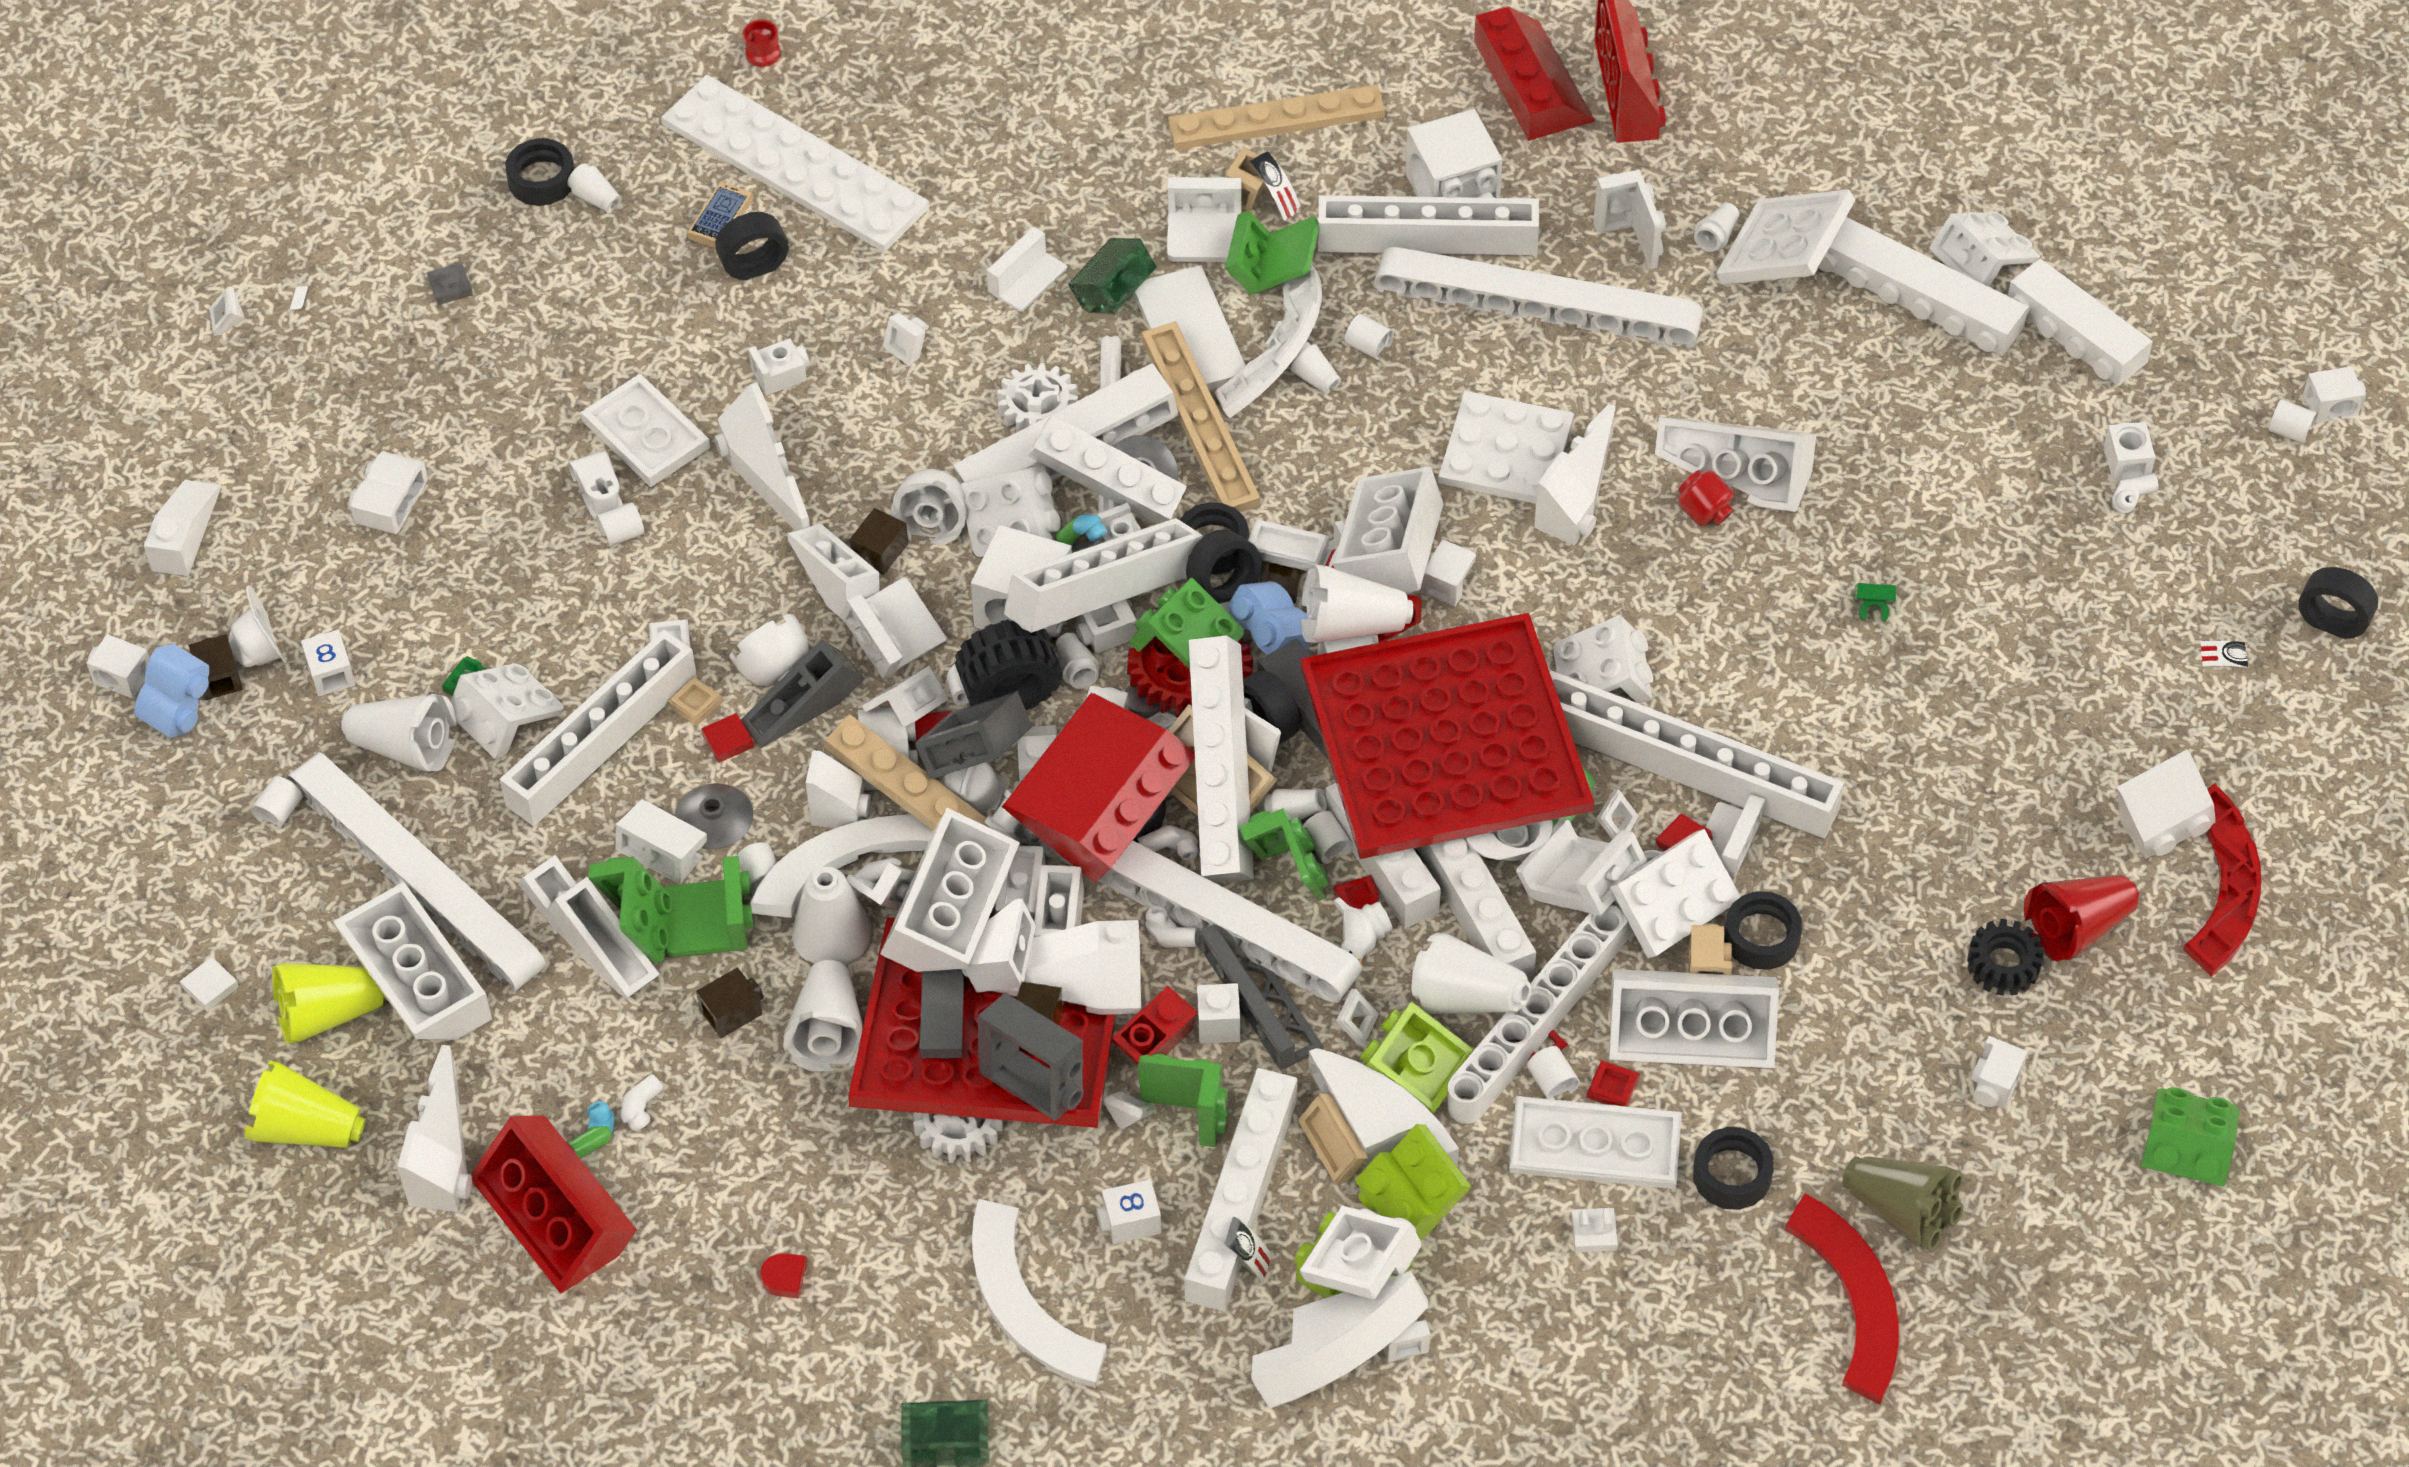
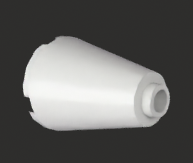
[1301,564,1413,643]
[341,694,456,772]
[792,867,873,966]
[1411,932,1531,1014]
[783,960,863,1071]

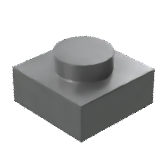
[426,262,473,305]

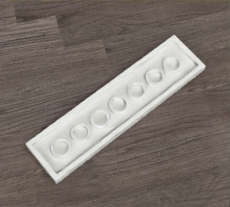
[661,75,930,253]

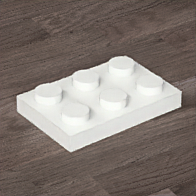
[581,374,710,487]
[1610,829,1740,958]

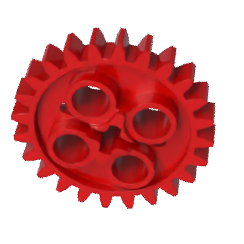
[1127,636,1253,717]

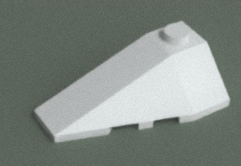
[714,382,810,531]
[1534,404,1615,546]
[994,920,1141,1015]
[397,1045,472,1212]

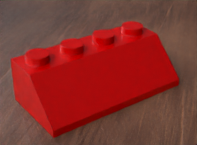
[1474,6,1595,141]
[471,1115,637,1294]

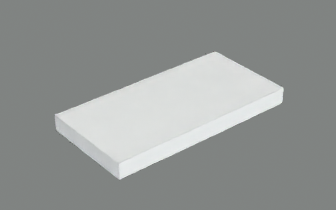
[1132,265,1246,390]
[1509,1096,1682,1189]

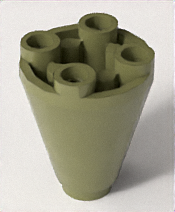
[1842,1156,1964,1251]

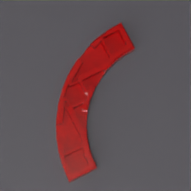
[2183,783,2262,977]
[1785,1193,1899,1405]

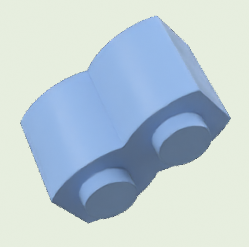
[1228,581,1310,655]
[134,643,209,738]

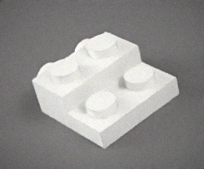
[1300,1206,1422,1300]

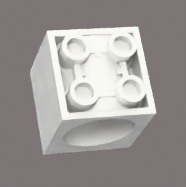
[1406,109,1502,198]
[971,525,1072,639]

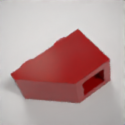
[1111,986,1198,1065]

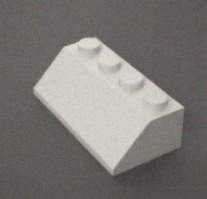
[1333,466,1443,595]
[880,808,1020,972]
[333,882,492,1040]
[1609,969,1779,1068]

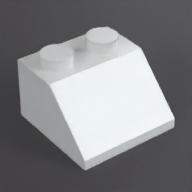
[2117,750,2216,859]

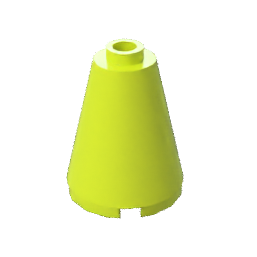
[272,963,386,1044]
[244,1060,366,1148]

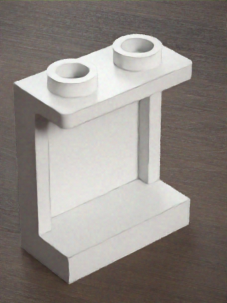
[1516,819,1648,916]

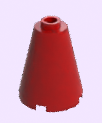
[2023,875,2139,962]

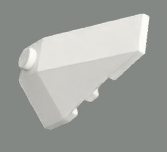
[1655,417,1817,512]

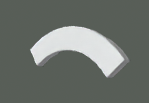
[1214,263,1322,418]
[751,815,933,918]
[972,1199,1107,1388]

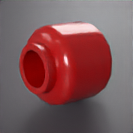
[1677,469,1735,526]

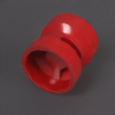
[743,19,780,67]

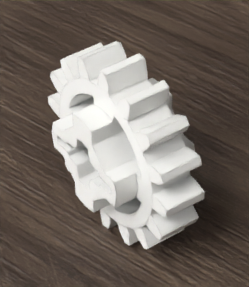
[997,363,1078,432]
[913,1112,1003,1163]

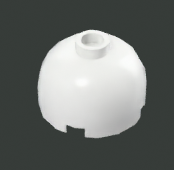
[891,469,968,545]
[729,614,809,687]

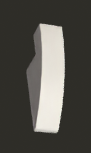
[518,855,660,999]
[1309,1048,1459,1167]
[1251,1271,1428,1409]

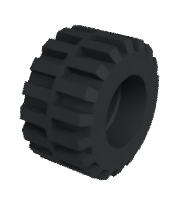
[955,619,1062,710]

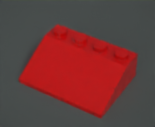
[1594,0,1666,143]
[1002,692,1195,883]

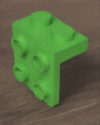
[1225,210,1319,295]
[1128,577,1244,669]
[1239,808,1329,901]
[588,856,672,963]
[665,856,754,957]
[1138,1054,1229,1147]
[2141,1087,2240,1187]

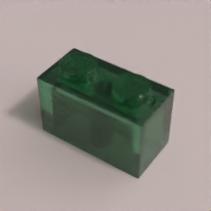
[1068,238,1157,314]
[901,1400,990,1467]

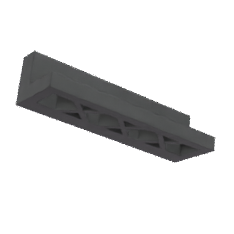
[1200,924,1323,1071]

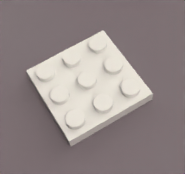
[1716,189,1855,284]
[1438,391,1574,503]

